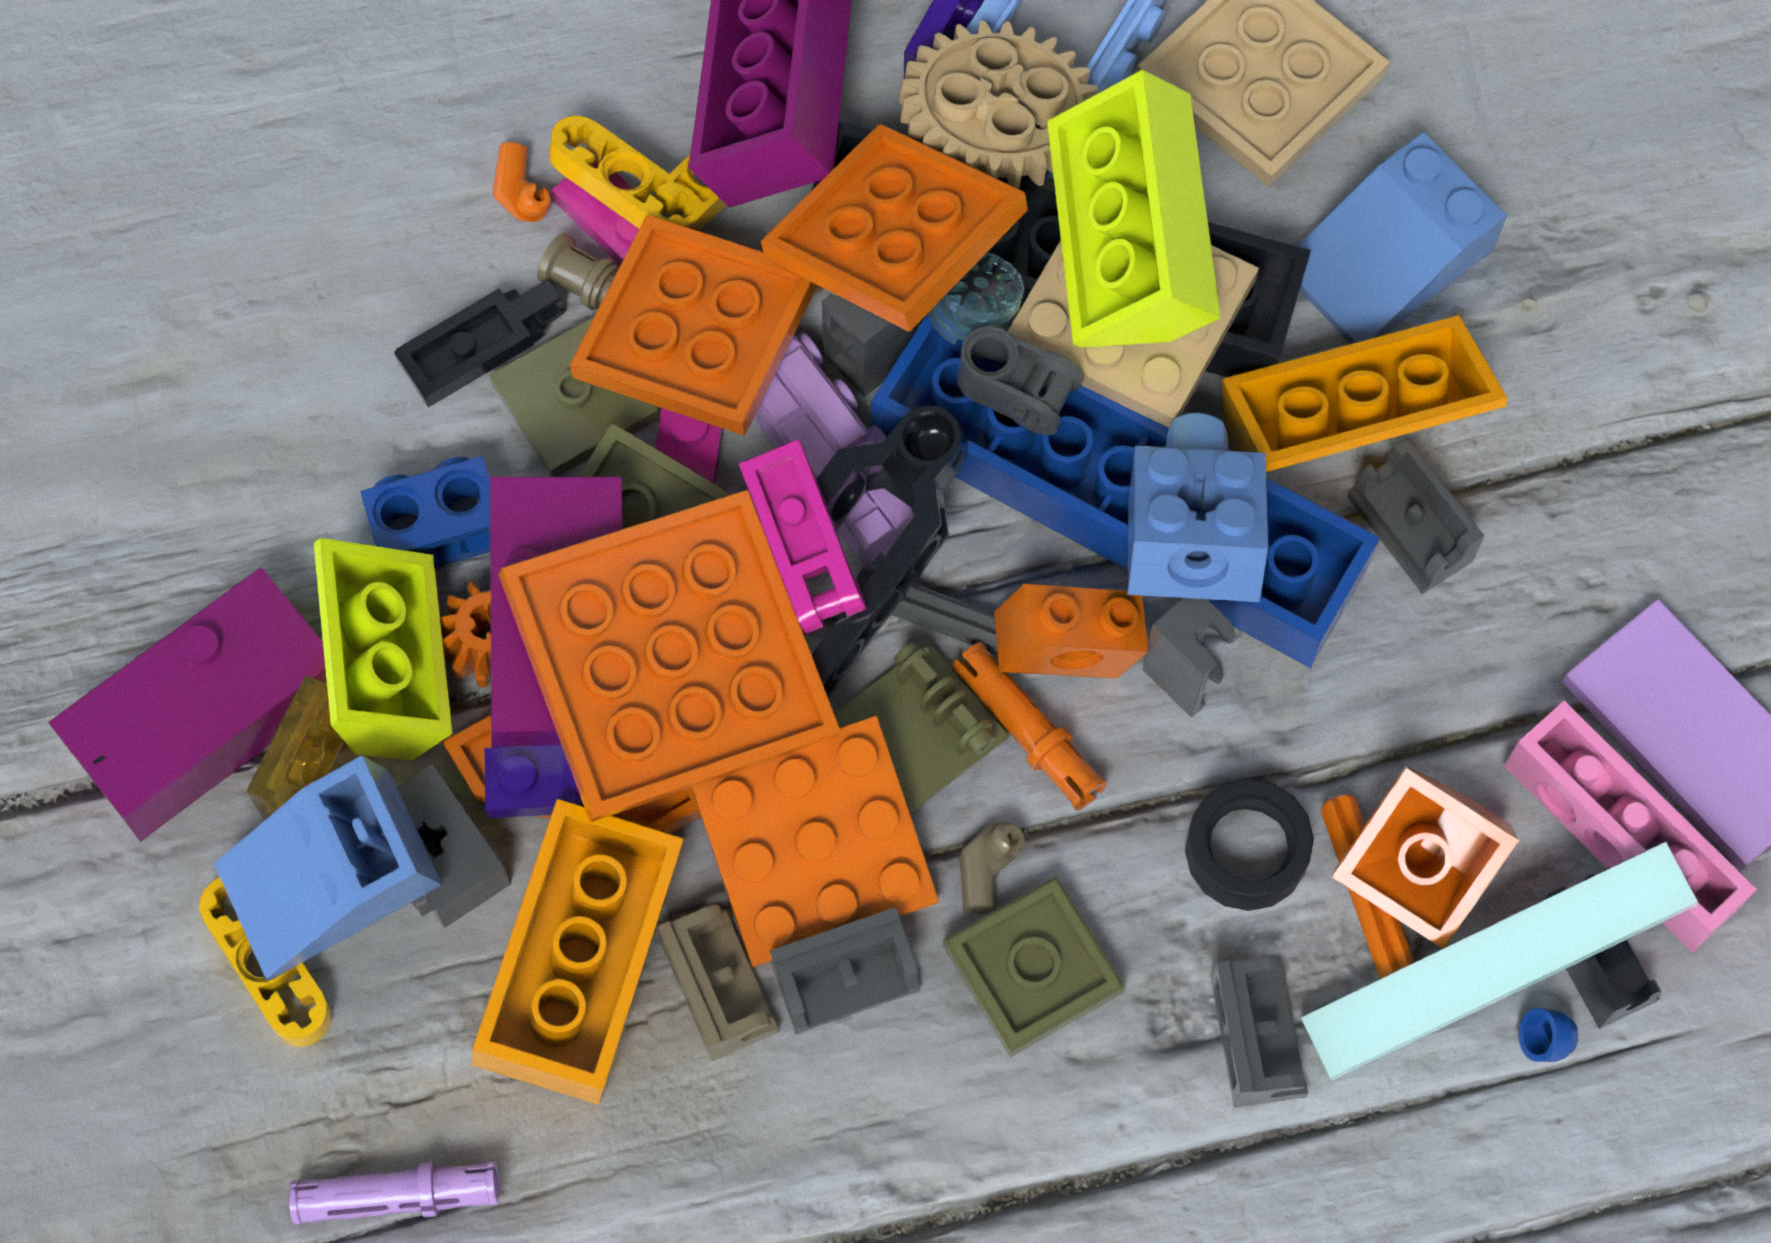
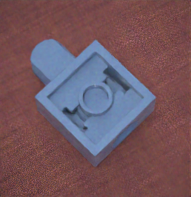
[1128,413,1268,602]

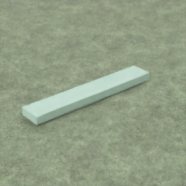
[1301,842,1698,1080]

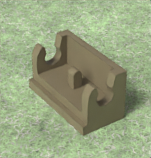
[657,904,779,1061]

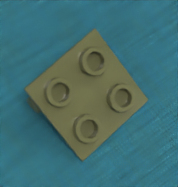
[834,642,1010,814]

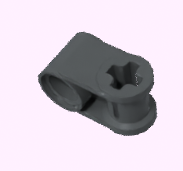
[957,326,1084,435]

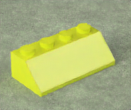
[1047,69,1221,348]

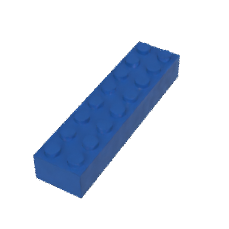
[871,304,1380,668]

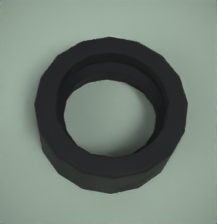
[1185,778,1314,911]

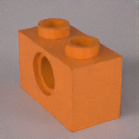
[994,584,1149,679]

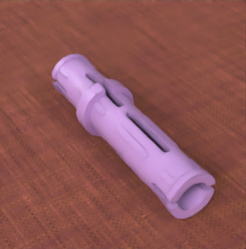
[289,1160,500,1225]

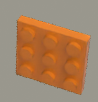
[760,124,1028,332]
[569,215,818,436]
[691,715,939,967]

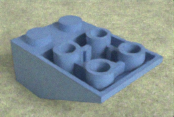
[214,755,443,981]

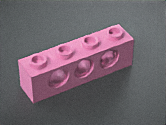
[1504,701,1757,953]

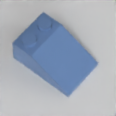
[1298,132,1507,344]

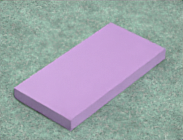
[1561,599,1771,871]

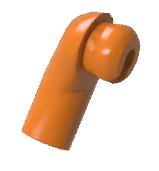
[492,142,551,223]

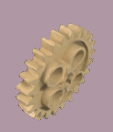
[899,20,1098,189]

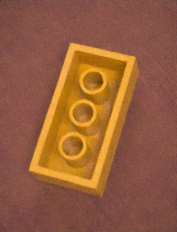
[471,799,684,1105]

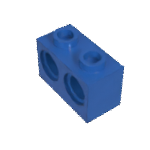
[360,456,490,568]

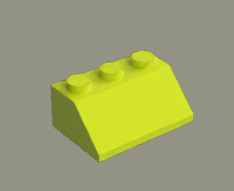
[314,538,453,761]

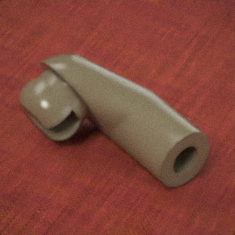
[959,821,1025,914]

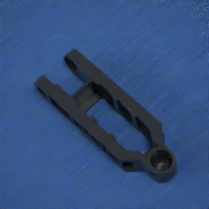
[768,406,968,699]

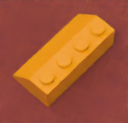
[1222,315,1507,472]

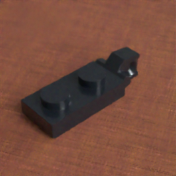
[394,279,565,408]

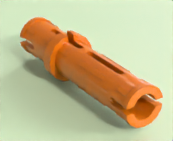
[952,642,1107,811]

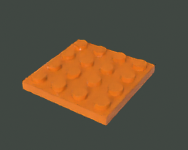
[499,490,841,823]

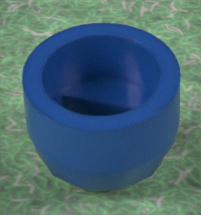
[1519,1008,1579,1062]

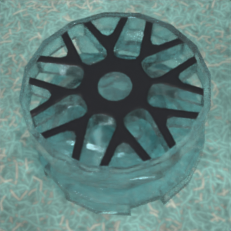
[928,253,1024,345]

